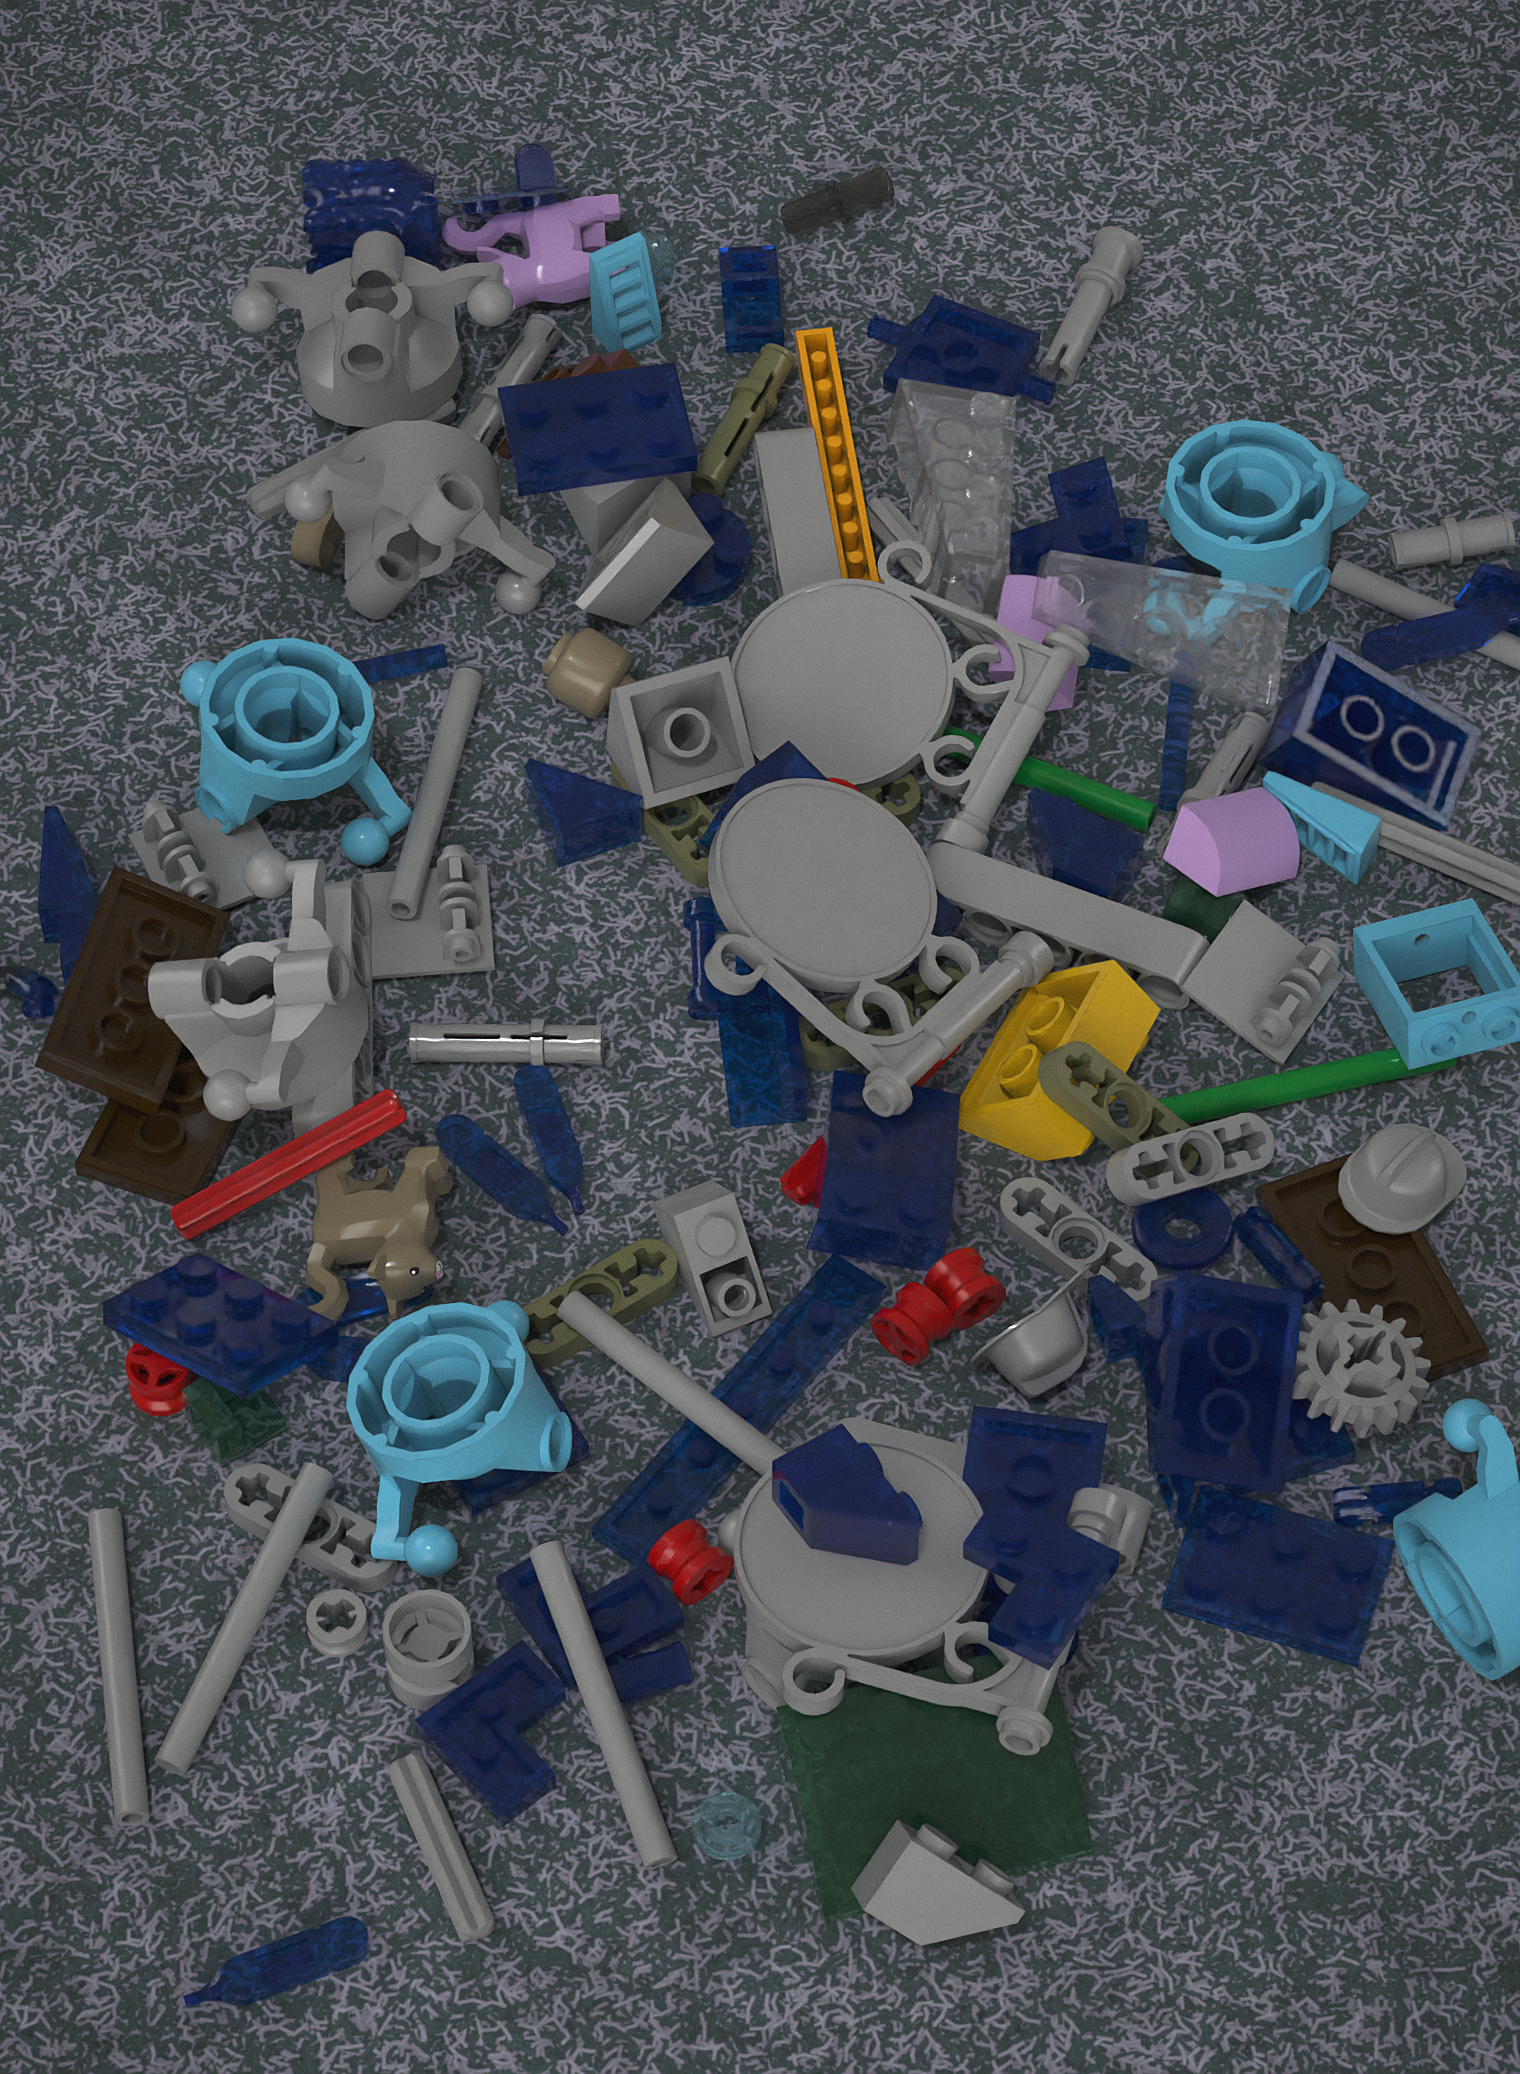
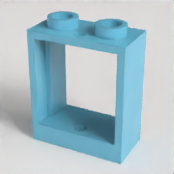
[1353,898,1520,1070]

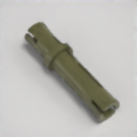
[691,343,796,499]

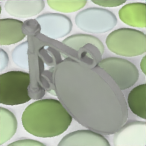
[730,539,1090,855]
[704,778,1054,1117]
[733,1438,1127,1755]

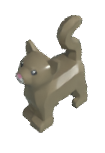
[294,1146,453,1330]

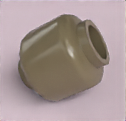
[542,628,637,718]

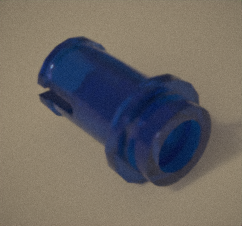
[607,1641,693,1708]

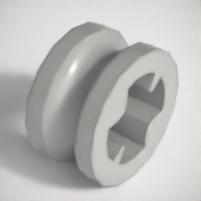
[306,1589,369,1657]

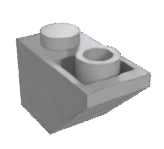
[652,1180,773,1337]
[851,1819,1025,1946]

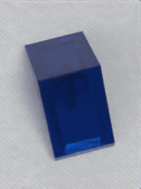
[524,758,645,868]

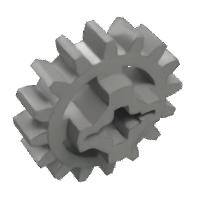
[1282,1299,1431,1438]

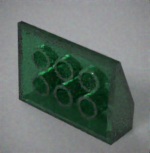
[770,1647,1094,1924]

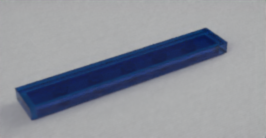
[592,1253,887,1574]

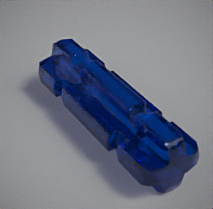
[1234,1206,1325,1305]
[1331,1477,1463,1528]

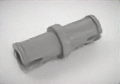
[1388,511,1515,572]

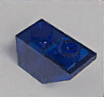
[1026,786,1144,903]
[772,1423,923,1566]

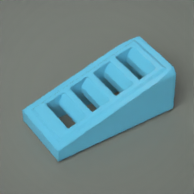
[589,232,662,353]
[1262,770,1382,885]

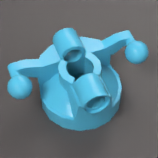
[1141,419,1370,650]
[180,638,413,866]
[346,1300,572,1578]
[1393,1398,1520,1681]

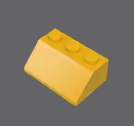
[948,959,1161,1162]

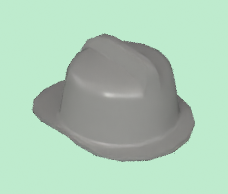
[1338,1123,1467,1235]
[970,1263,1093,1398]

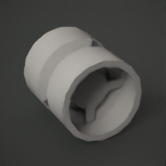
[382,1589,476,1712]

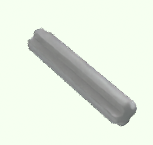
[389,1753,495,1943]

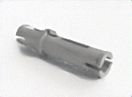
[458,314,562,449]
[1157,711,1272,865]
[409,1018,604,1069]

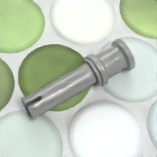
[1039,226,1144,386]

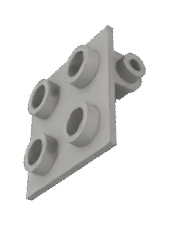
[128,800,275,910]
[362,845,495,979]
[1179,899,1345,1066]

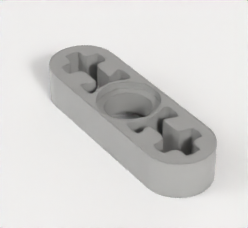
[1106,1113,1275,1206]
[999,1177,1158,1318]
[224,1463,398,1592]

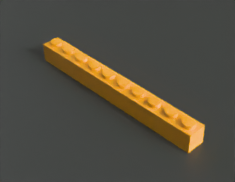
[796,327,879,583]

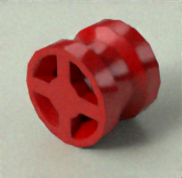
[923,1247,1006,1330]
[871,1282,954,1366]
[125,1334,195,1416]
[647,1519,733,1605]

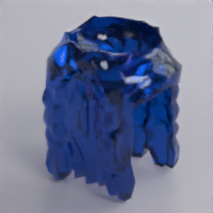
[302,157,442,275]

